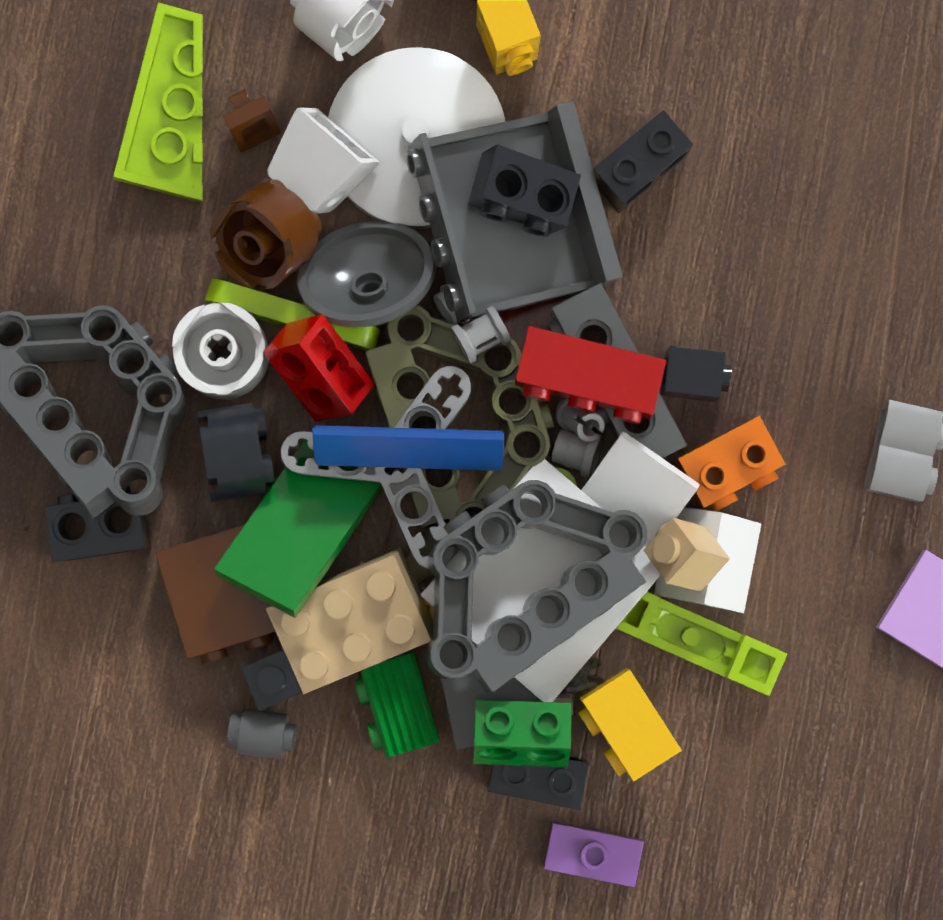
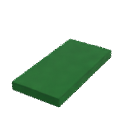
[214,426,393,618]

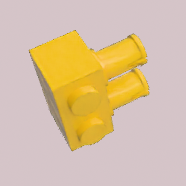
[578,668,682,782]

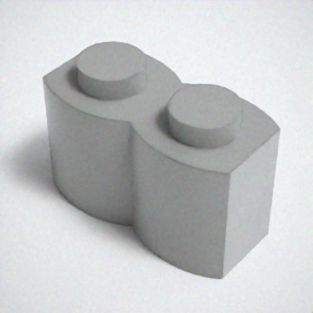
[863,400,943,502]

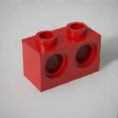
[263,314,375,422]

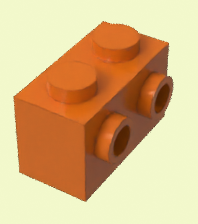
[674,416,786,512]

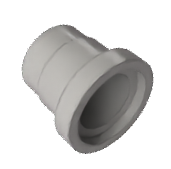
[552,429,603,479]

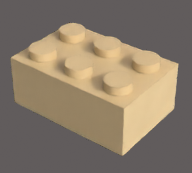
[266,547,433,694]

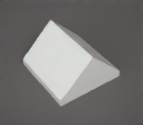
[654,507,761,613]

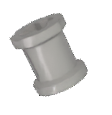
[451,306,511,364]

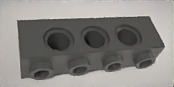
[547,283,687,459]

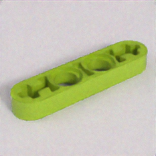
[204,279,381,351]

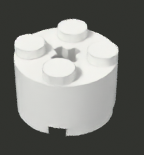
[290,0,394,61]
[172,302,269,400]

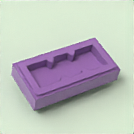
[544,821,644,887]

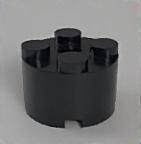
[197,403,275,502]

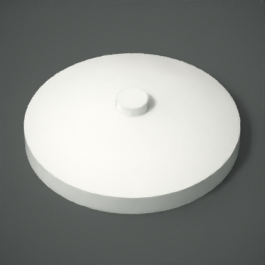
[328,47,505,229]

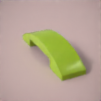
[615,592,787,696]

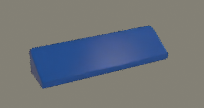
[313,425,504,471]

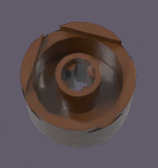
[210,179,322,289]

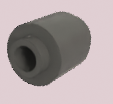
[227,709,297,760]

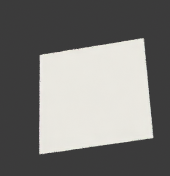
[420,459,660,702]

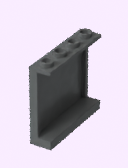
[406,101,623,323]

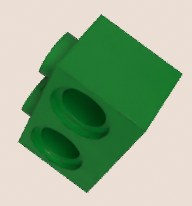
[473,700,571,767]

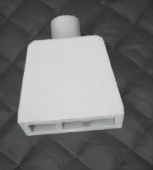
[267,108,380,214]

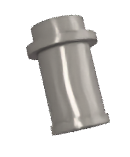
[555,398,604,442]

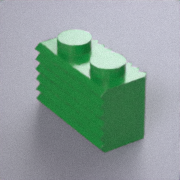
[354,652,440,758]

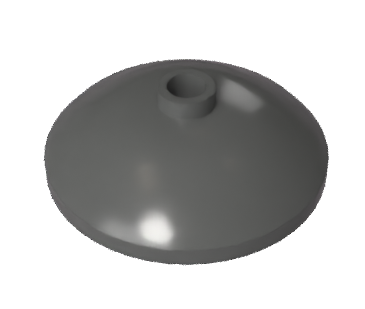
[297,221,435,328]

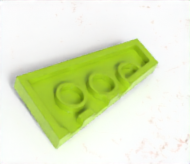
[113,2,203,203]

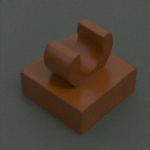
[223,89,281,153]

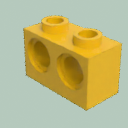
[476,0,541,76]

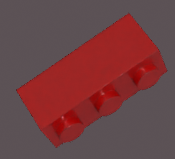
[514,326,667,424]

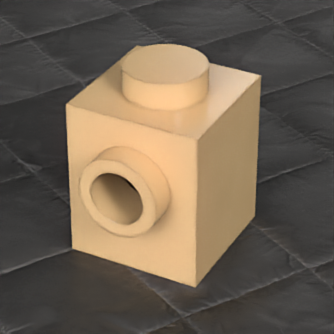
[643,517,730,592]

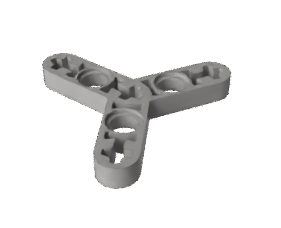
[281,366,471,569]

